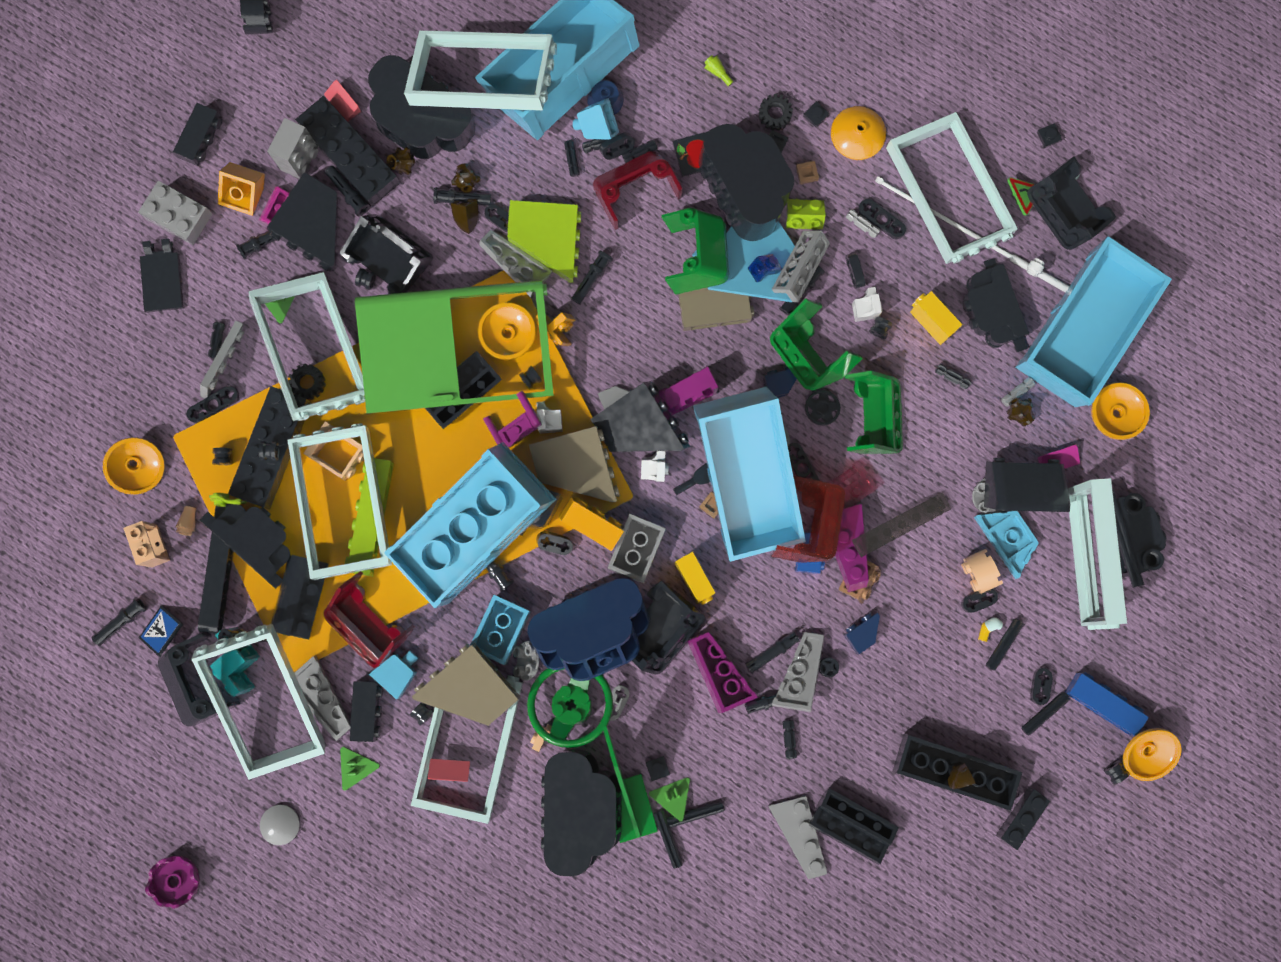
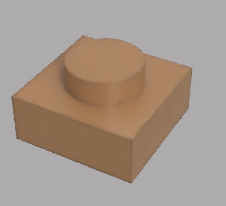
[796,161,819,184]
[699,492,718,519]

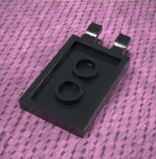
[140,238,184,313]

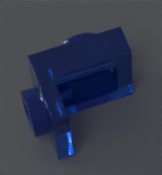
[748,254,782,282]

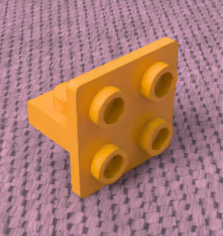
[536,312,576,346]

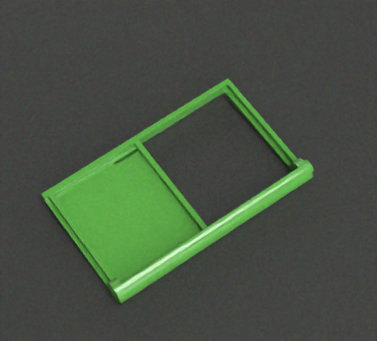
[355,280,554,414]

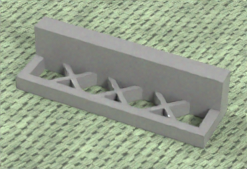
[772,231,830,302]

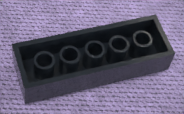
[295,95,400,207]
[228,386,312,510]
[893,734,1022,811]

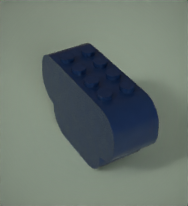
[528,579,650,681]

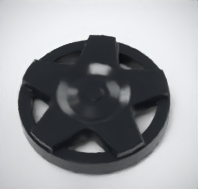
[805,390,841,426]

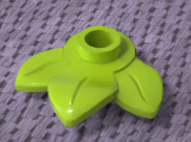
[209,493,247,507]

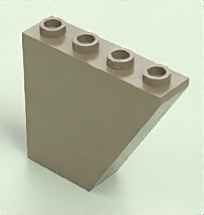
[678,287,754,331]
[529,426,620,502]
[412,643,521,726]

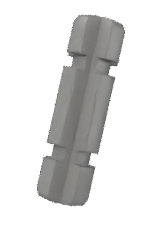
[846,209,880,238]
[1001,377,1035,407]

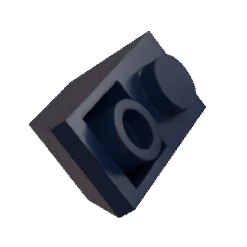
[763,367,797,398]
[843,612,880,654]

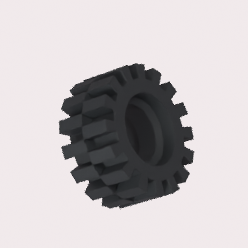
[758,94,793,131]
[288,363,326,400]

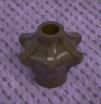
[386,147,415,175]
[451,163,481,192]
[1006,398,1035,426]

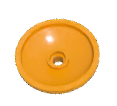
[831,106,886,160]
[478,303,536,360]
[1091,383,1150,440]
[103,437,164,495]
[1123,728,1181,781]

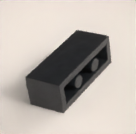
[173,103,222,166]
[350,681,383,742]
[995,787,1051,850]

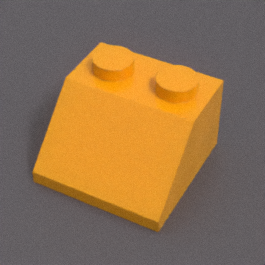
[218,162,265,216]

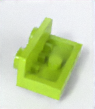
[786,199,826,230]

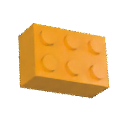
[559,496,624,551]

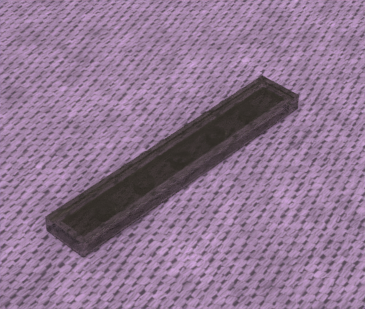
[852,492,952,557]

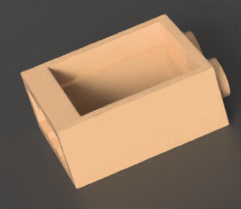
[303,422,364,481]
[124,521,170,568]

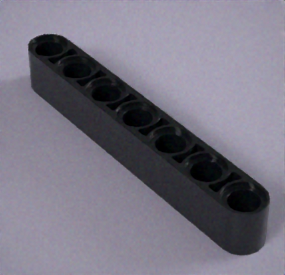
[198,504,234,634]

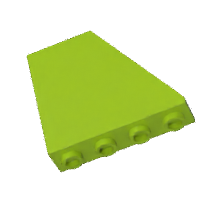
[507,200,581,283]

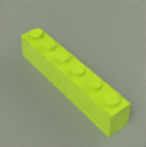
[345,458,394,577]

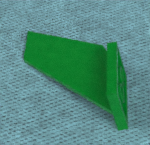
[603,726,658,843]

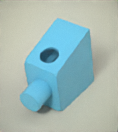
[573,98,619,140]
[369,651,418,700]

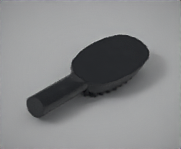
[673,463,710,496]

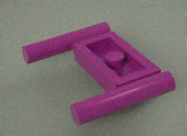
[483,391,542,448]

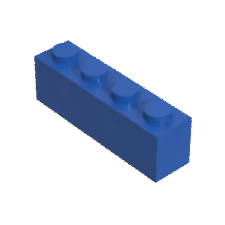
[1065,672,1149,737]

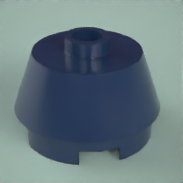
[587,81,624,115]

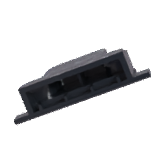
[962,258,1029,352]
[1112,488,1167,588]
[199,504,290,589]

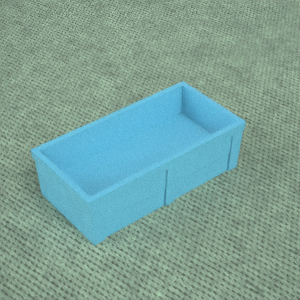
[475,0,640,140]
[1015,236,1172,407]
[693,387,806,562]
[384,442,556,608]

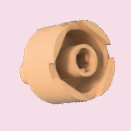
[961,549,1003,594]

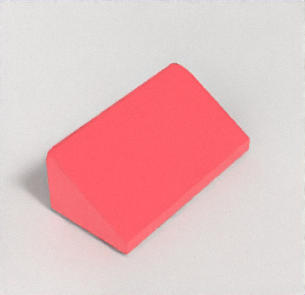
[324,80,361,122]
[428,759,470,782]

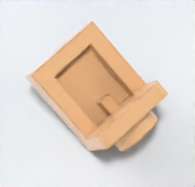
[530,724,552,752]

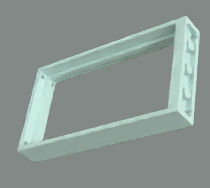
[404,31,557,110]
[886,112,1018,264]
[249,272,365,421]
[288,423,392,580]
[1068,478,1127,630]
[192,624,325,779]
[411,666,523,824]

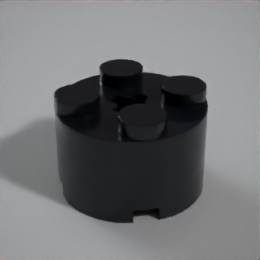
[240,0,273,35]

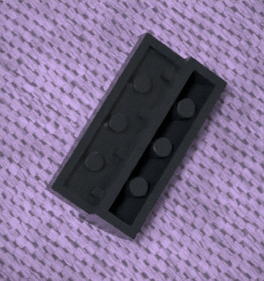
[425,351,502,429]
[271,554,329,640]
[809,788,899,865]

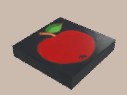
[672,132,707,177]

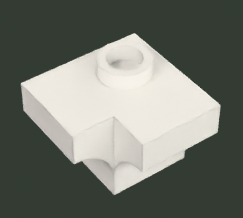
[852,287,882,322]
[536,402,563,434]
[641,451,669,482]

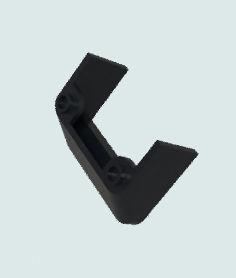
[158,633,241,727]

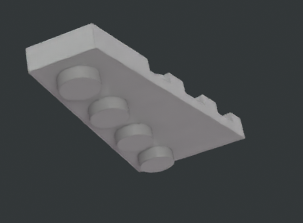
[479,230,552,297]
[200,321,244,398]
[772,632,824,712]
[285,655,351,741]
[768,795,827,879]

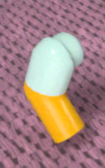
[978,618,1003,642]

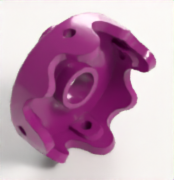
[145,856,200,909]

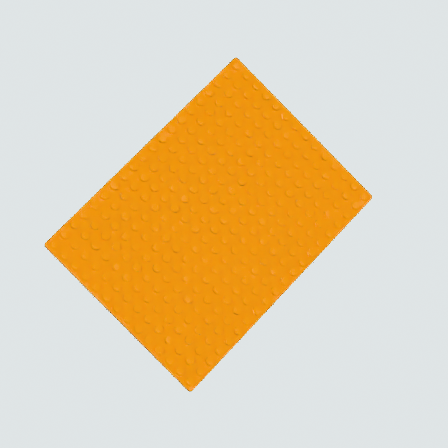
[173,270,633,673]

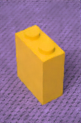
[910,291,962,345]
[674,552,715,605]

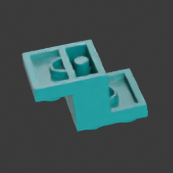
[210,627,261,697]

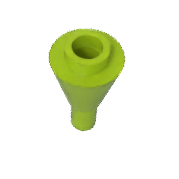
[704,55,734,87]

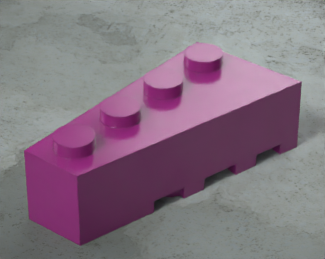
[659,367,718,415]
[823,504,869,592]
[688,632,758,713]

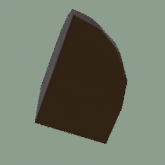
[451,199,478,234]
[948,761,975,789]

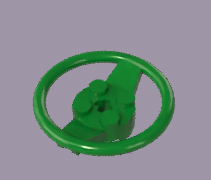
[527,668,613,748]

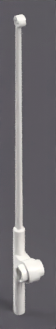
[875,176,1070,292]

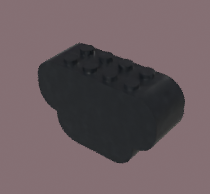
[368,55,475,159]
[698,124,795,241]
[541,750,622,876]

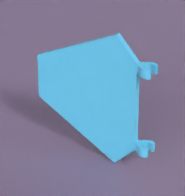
[692,221,801,302]

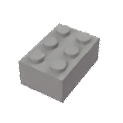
[267,118,318,179]
[138,181,212,245]
[608,514,666,584]

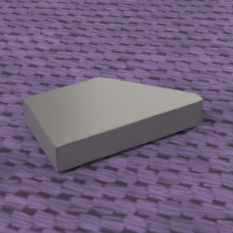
[598,386,629,409]

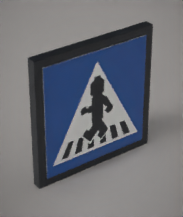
[139,606,183,657]

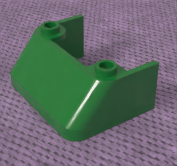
[662,208,729,295]
[770,298,863,391]
[845,371,903,454]

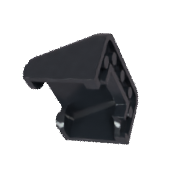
[1027,156,1117,250]
[340,214,433,294]
[984,458,1071,512]
[632,581,705,675]

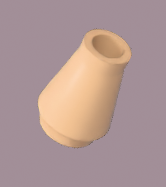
[175,506,196,536]

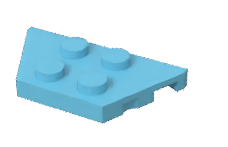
[974,511,1039,579]

